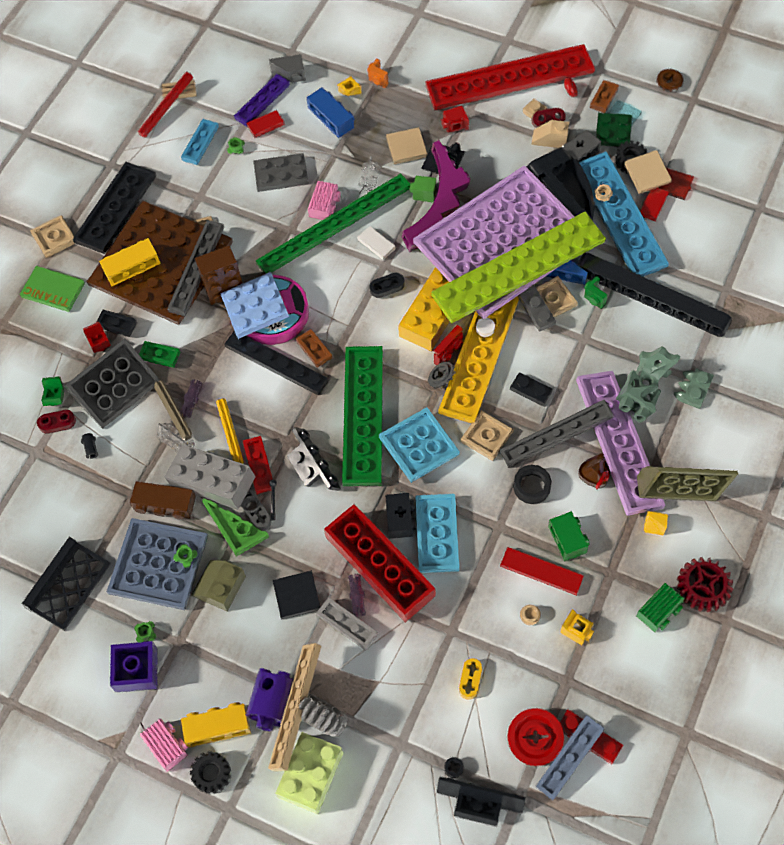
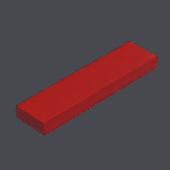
[500,547,584,596]

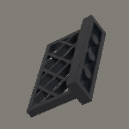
[21,536,111,631]

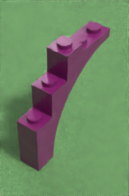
[401,140,470,252]

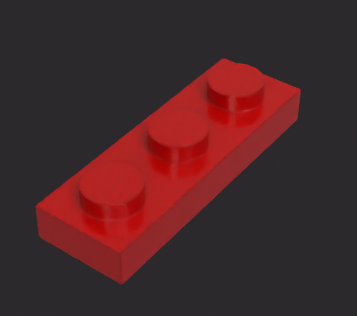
[243,436,273,494]
[560,709,623,765]

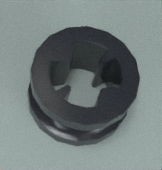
[444,757,464,779]

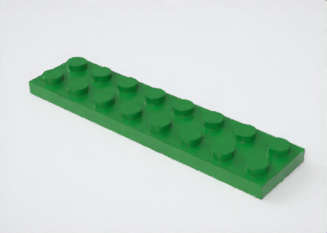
[342,346,383,486]

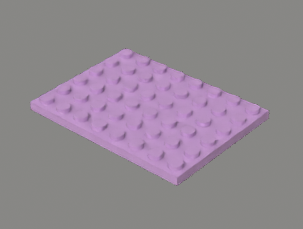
[413,165,574,319]

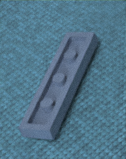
[535,715,605,800]

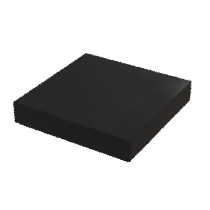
[272,570,320,620]

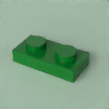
[139,341,180,368]

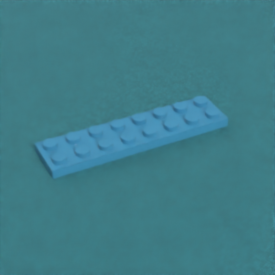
[579,152,669,277]

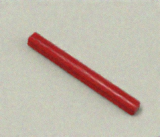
[138,71,193,138]

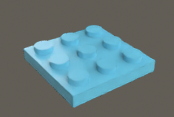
[379,407,460,483]

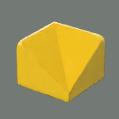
[338,76,362,96]
[644,511,668,536]

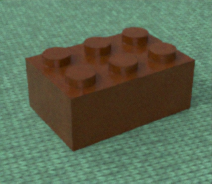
[195,245,243,305]

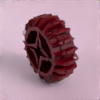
[676,557,733,613]

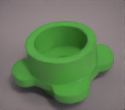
[227,137,245,154]
[173,544,198,568]
[134,621,156,642]

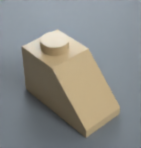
[532,120,569,148]

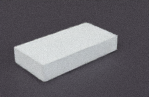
[358,226,396,260]

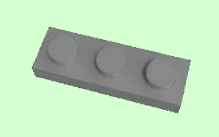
[316,597,378,651]

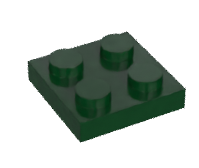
[596,113,632,147]

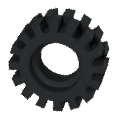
[615,140,648,174]
[190,751,231,794]

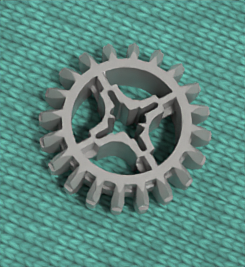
[296,693,348,737]

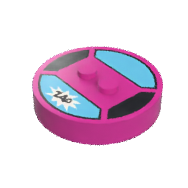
[246,275,309,345]

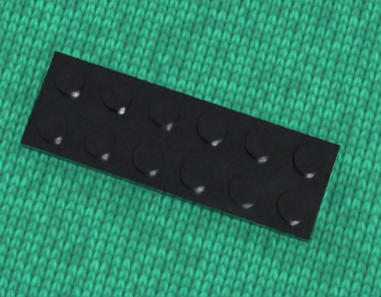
[73,161,156,254]

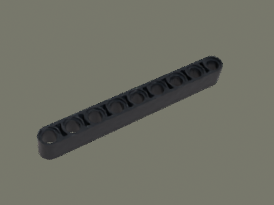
[577,253,732,337]

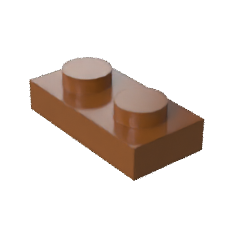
[590,80,619,113]
[296,329,332,368]

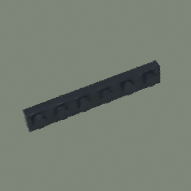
[224,331,328,395]

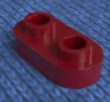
[531,108,566,128]
[37,410,76,434]

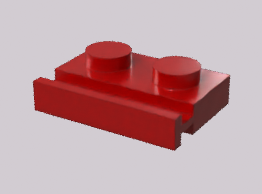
[434,325,463,365]

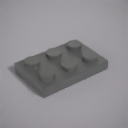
[253,153,309,192]

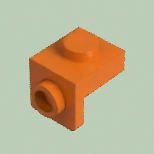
[367,58,389,88]

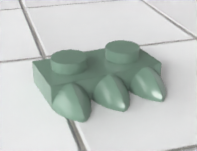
[674,368,714,409]

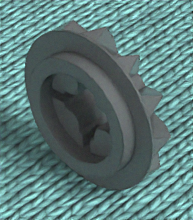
[428,362,456,389]

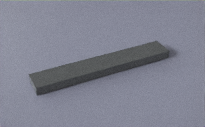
[167,220,224,316]
[500,399,614,468]

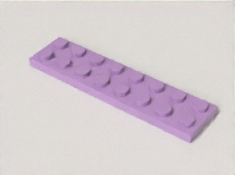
[576,371,665,516]

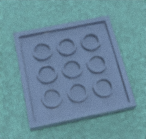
[106,518,208,610]

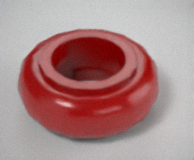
[564,78,578,98]

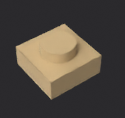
[523,99,547,118]

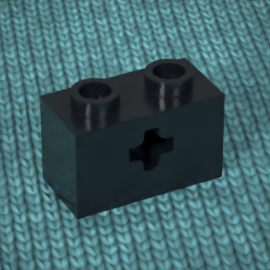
[385,493,416,539]

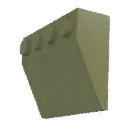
[637,466,738,501]

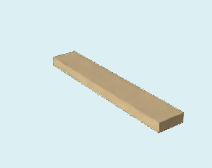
[269,643,321,772]

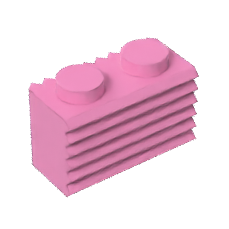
[308,181,341,220]
[140,718,188,772]

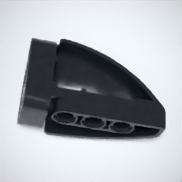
[526,147,594,221]

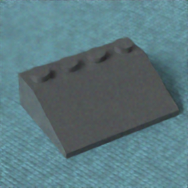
[64,338,160,429]

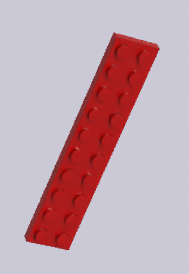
[425,44,595,111]

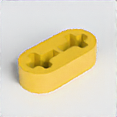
[459,658,482,700]

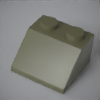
[191,560,246,612]

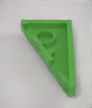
[202,498,269,557]

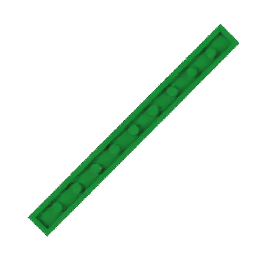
[255,173,411,274]

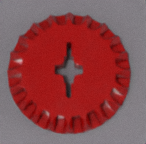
[507,708,564,766]

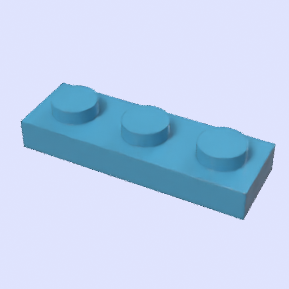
[181,119,219,165]

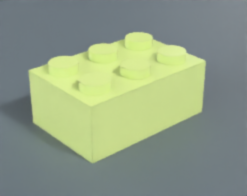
[275,732,343,814]

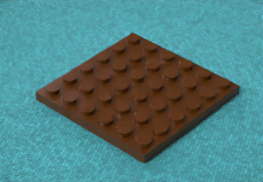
[86,201,233,325]

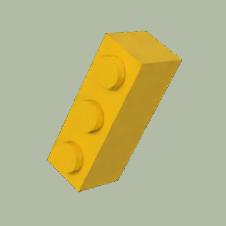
[99,238,161,286]
[181,702,251,748]

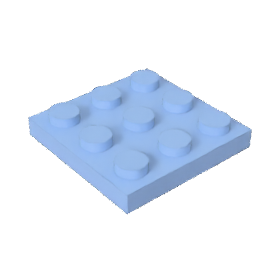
[220,272,289,339]

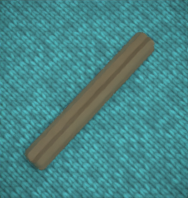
[154,380,192,441]

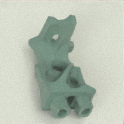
[616,346,681,423]

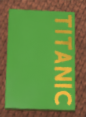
[20,266,85,312]

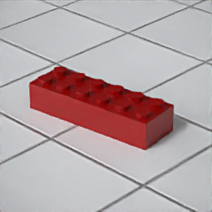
[324,504,436,623]

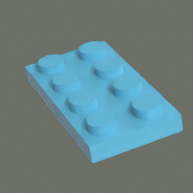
[416,494,459,573]

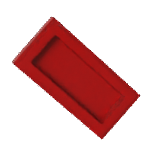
[247,110,285,138]
[640,188,669,222]

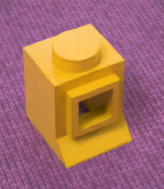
[560,609,595,645]

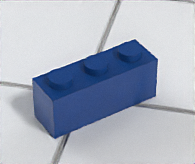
[306,87,354,138]

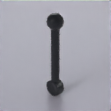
[269,479,277,521]

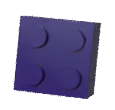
[110,641,158,692]

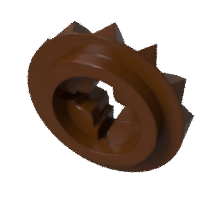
[656,69,684,92]

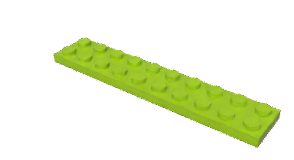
[431,212,606,324]

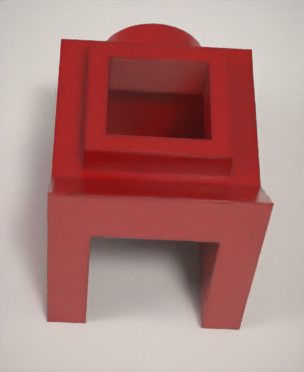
[441,106,469,133]

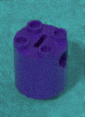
[246,668,293,732]

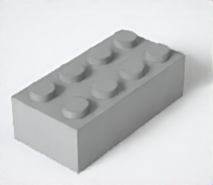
[164,444,256,510]

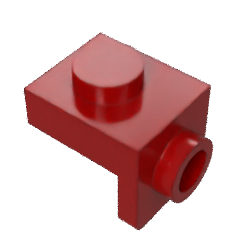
[83,322,111,353]

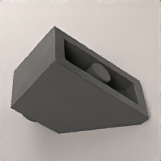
[269,54,306,83]

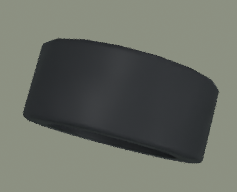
[513,464,552,504]

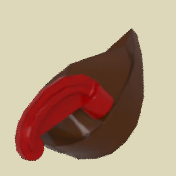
[578,453,611,490]

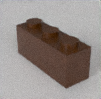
[130,481,196,520]

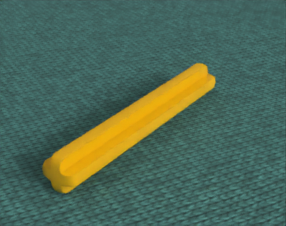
[216,398,244,464]

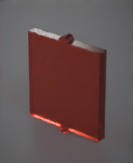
[657,167,694,200]

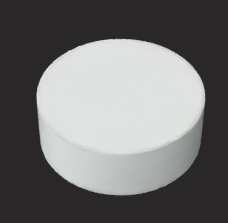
[476,318,495,337]

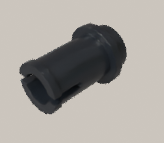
[81,433,98,459]

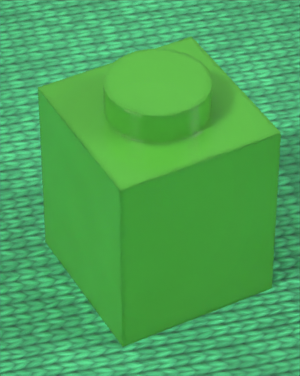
[410,175,437,203]

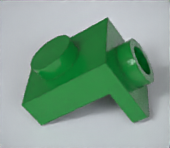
[584,276,608,309]
[41,376,65,406]

